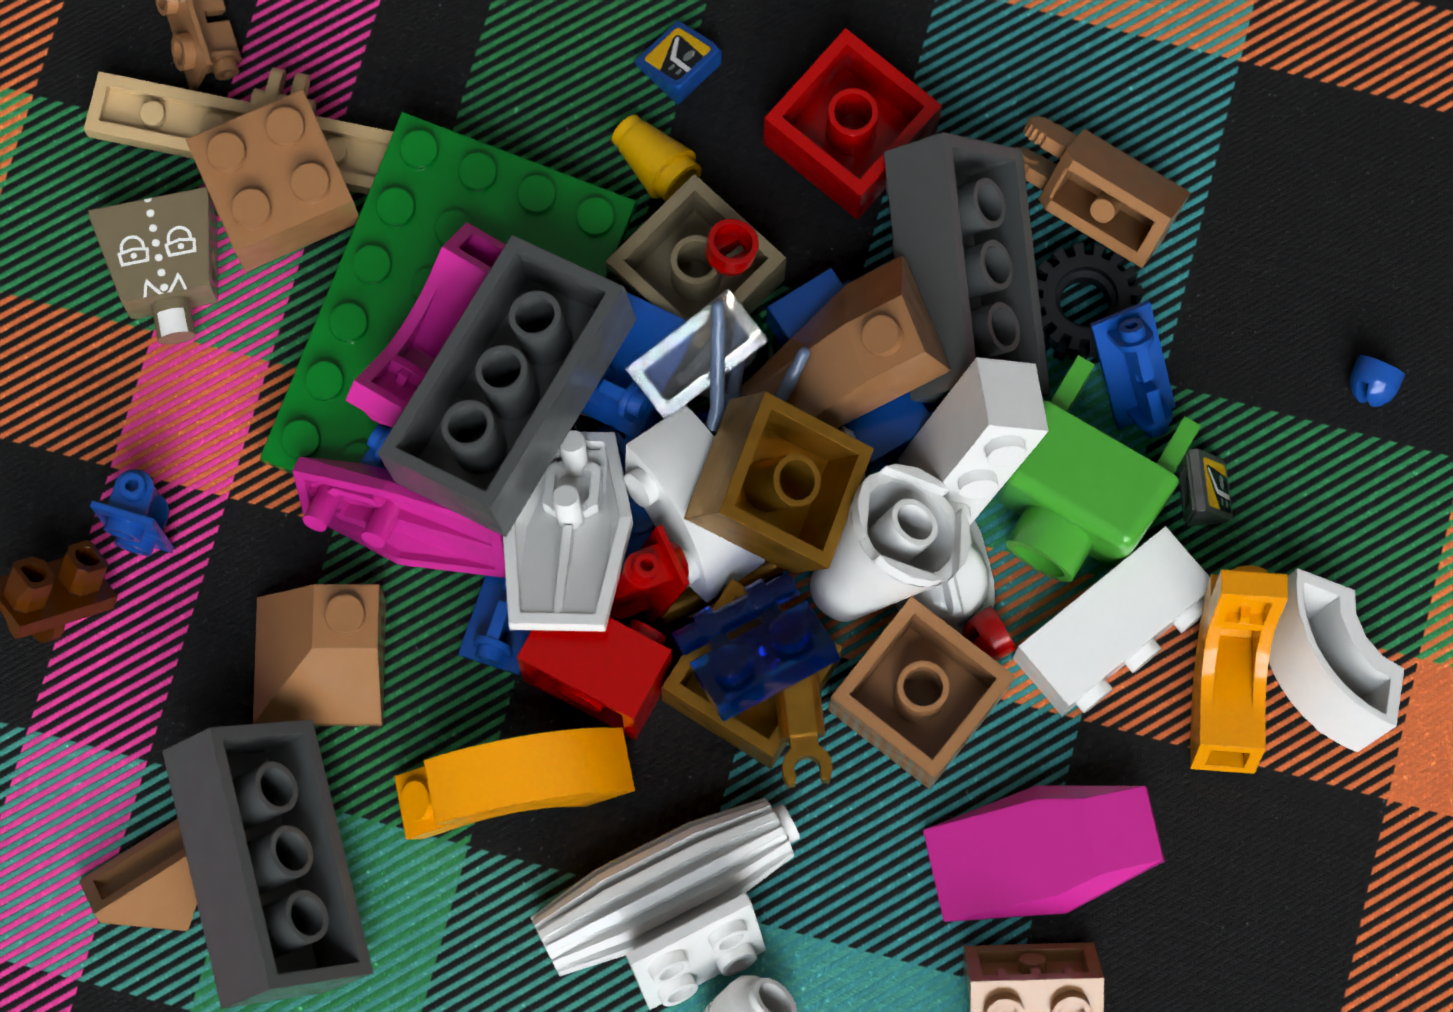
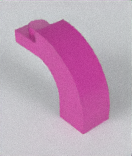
[345,222,506,428]

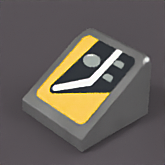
[1177,449,1233,526]

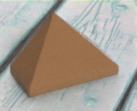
[79,818,197,931]

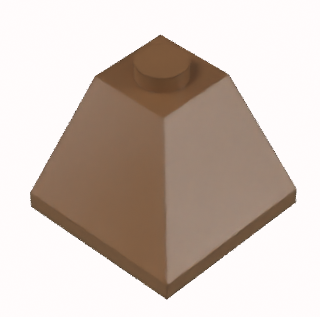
[253,584,386,726]

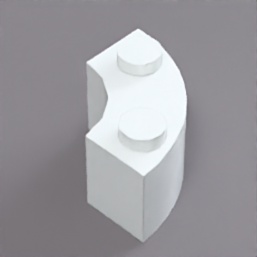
[624,405,765,603]
[1269,568,1404,752]

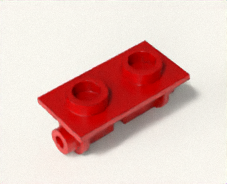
[609,525,690,625]

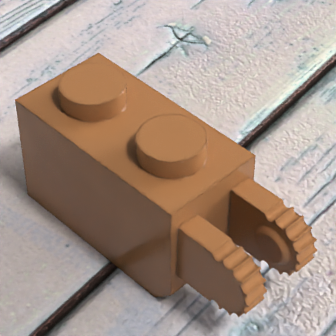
[1016,115,1191,268]

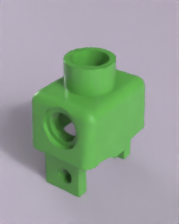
[997,355,1201,582]

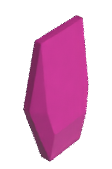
[292,457,506,578]
[923,786,1165,922]

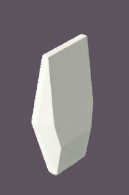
[503,430,633,631]

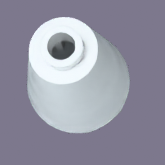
[810,464,972,622]

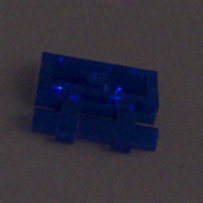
[671,572,841,722]

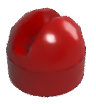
[705,219,759,276]
[962,606,1016,661]

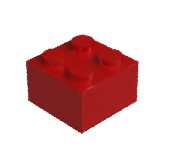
[763,28,942,220]
[517,617,672,741]

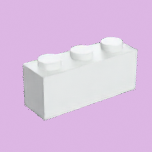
[897,357,1049,526]
[1013,526,1210,717]

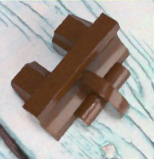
[0,540,118,643]

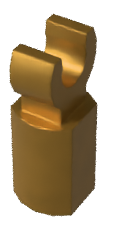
[772,667,833,788]

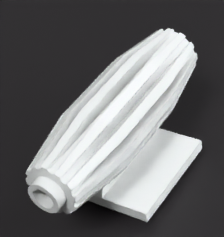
[530,798,800,1010]

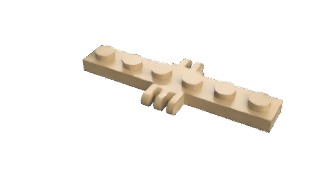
[84,67,393,195]

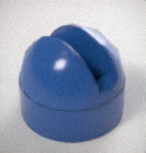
[1349,355,1405,407]

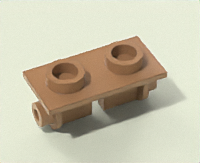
[155,0,242,91]

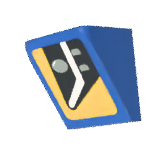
[634,21,722,105]

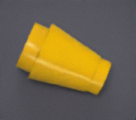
[611,115,702,202]

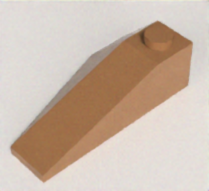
[704,256,952,431]

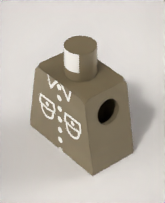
[88,187,218,345]

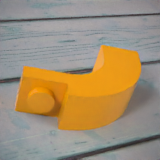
[1190,566,1288,774]
[394,727,635,840]

